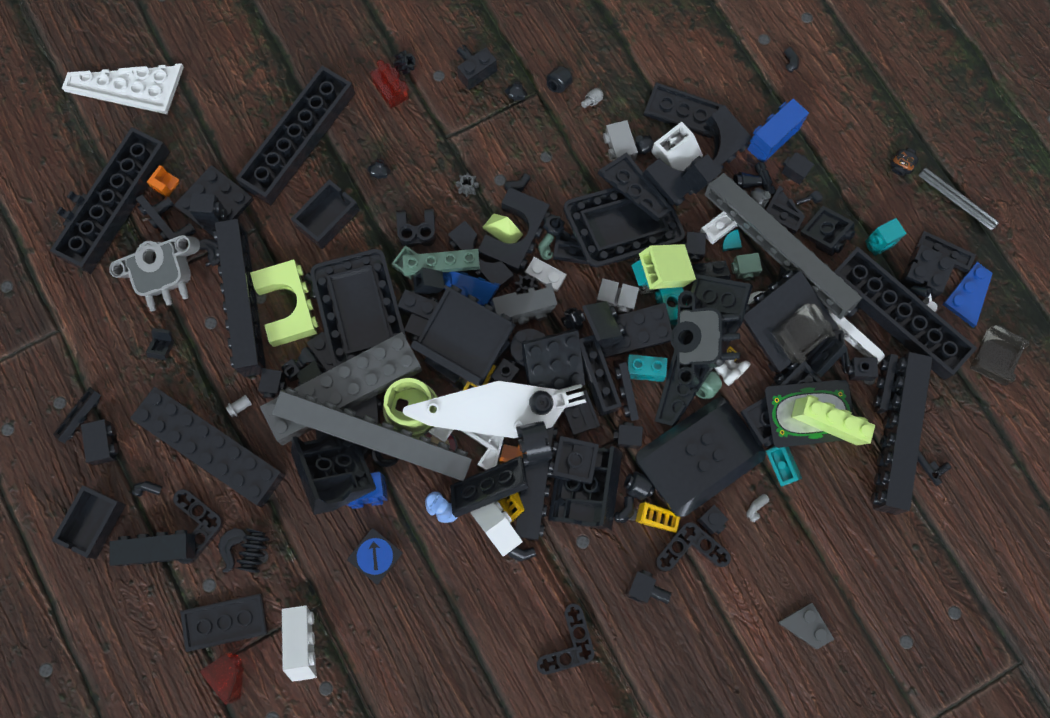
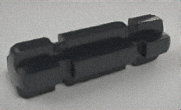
[755,162,776,196]

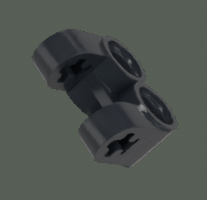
[396,208,436,248]

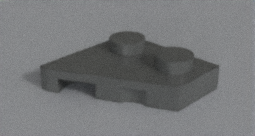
[778,603,834,649]

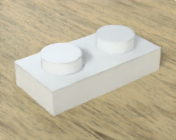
[700,211,737,245]
[525,257,567,292]

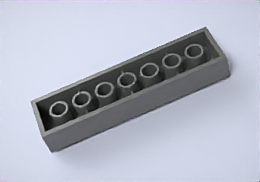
[260,332,422,445]

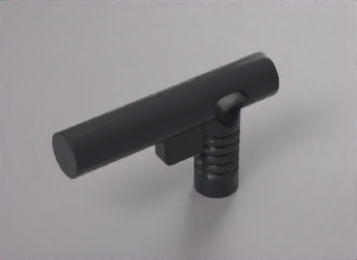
[917,450,952,486]

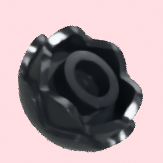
[529,391,554,415]

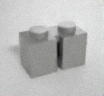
[603,120,638,161]
[596,278,639,314]

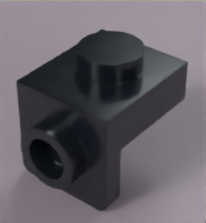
[146,328,174,360]

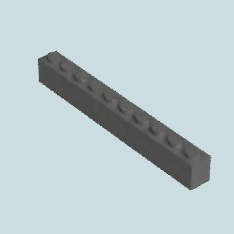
[705,173,862,320]
[272,387,472,481]

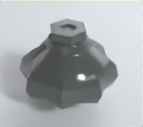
[750,187,771,209]

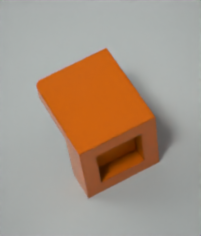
[147,165,180,197]
[499,444,525,464]

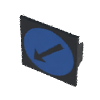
[347,528,403,585]

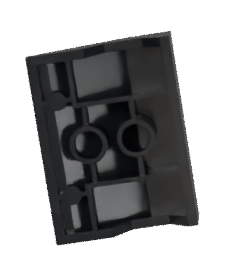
[291,433,376,515]
[548,446,623,530]

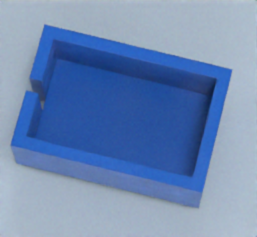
[747,99,809,163]

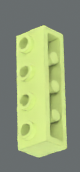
[791,395,875,445]

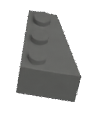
[489,283,557,324]

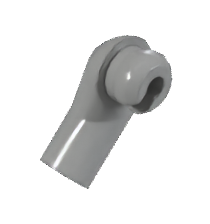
[746,494,769,522]

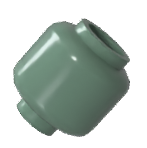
[696,371,722,399]

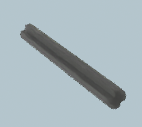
[919,167,999,230]

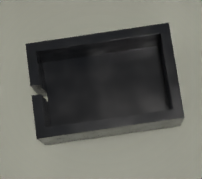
[291,179,360,250]
[51,485,126,559]

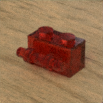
[370,60,409,109]

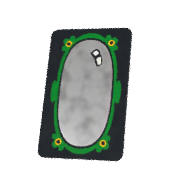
[765,380,854,448]

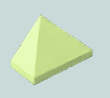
[482,214,523,244]

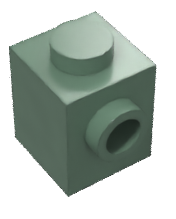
[731,253,762,281]

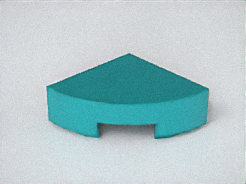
[722,230,742,251]

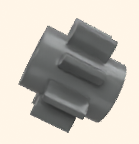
[456,172,479,197]

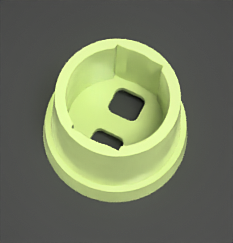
[383,378,438,437]

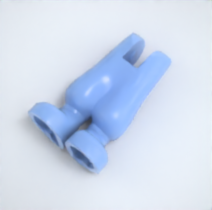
[425,491,458,523]

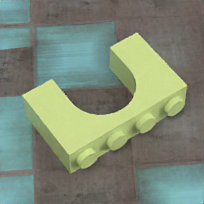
[250,260,319,347]

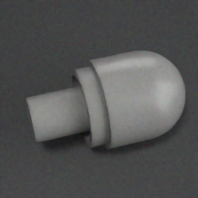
[581,88,604,108]

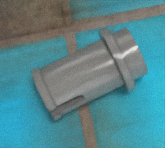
[226,395,252,417]

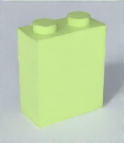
[639,244,696,289]

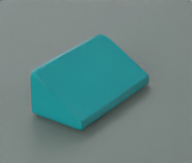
[765,447,802,487]

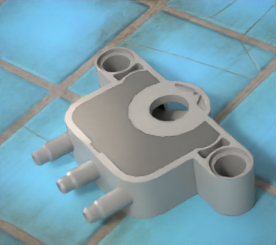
[109,235,200,312]

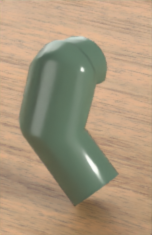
[538,233,554,260]

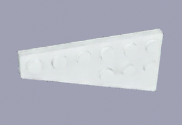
[62,63,184,114]

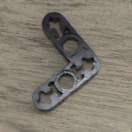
[173,489,224,564]
[655,522,731,572]
[537,604,594,675]

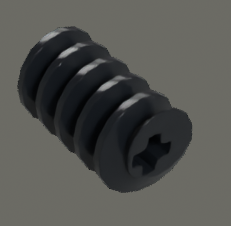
[235,528,270,573]

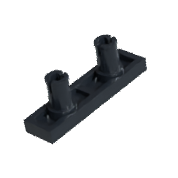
[136,195,196,258]

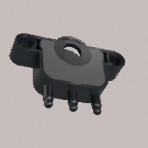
[670,291,741,388]

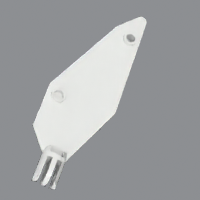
[403,381,586,438]

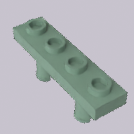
[403,249,480,276]

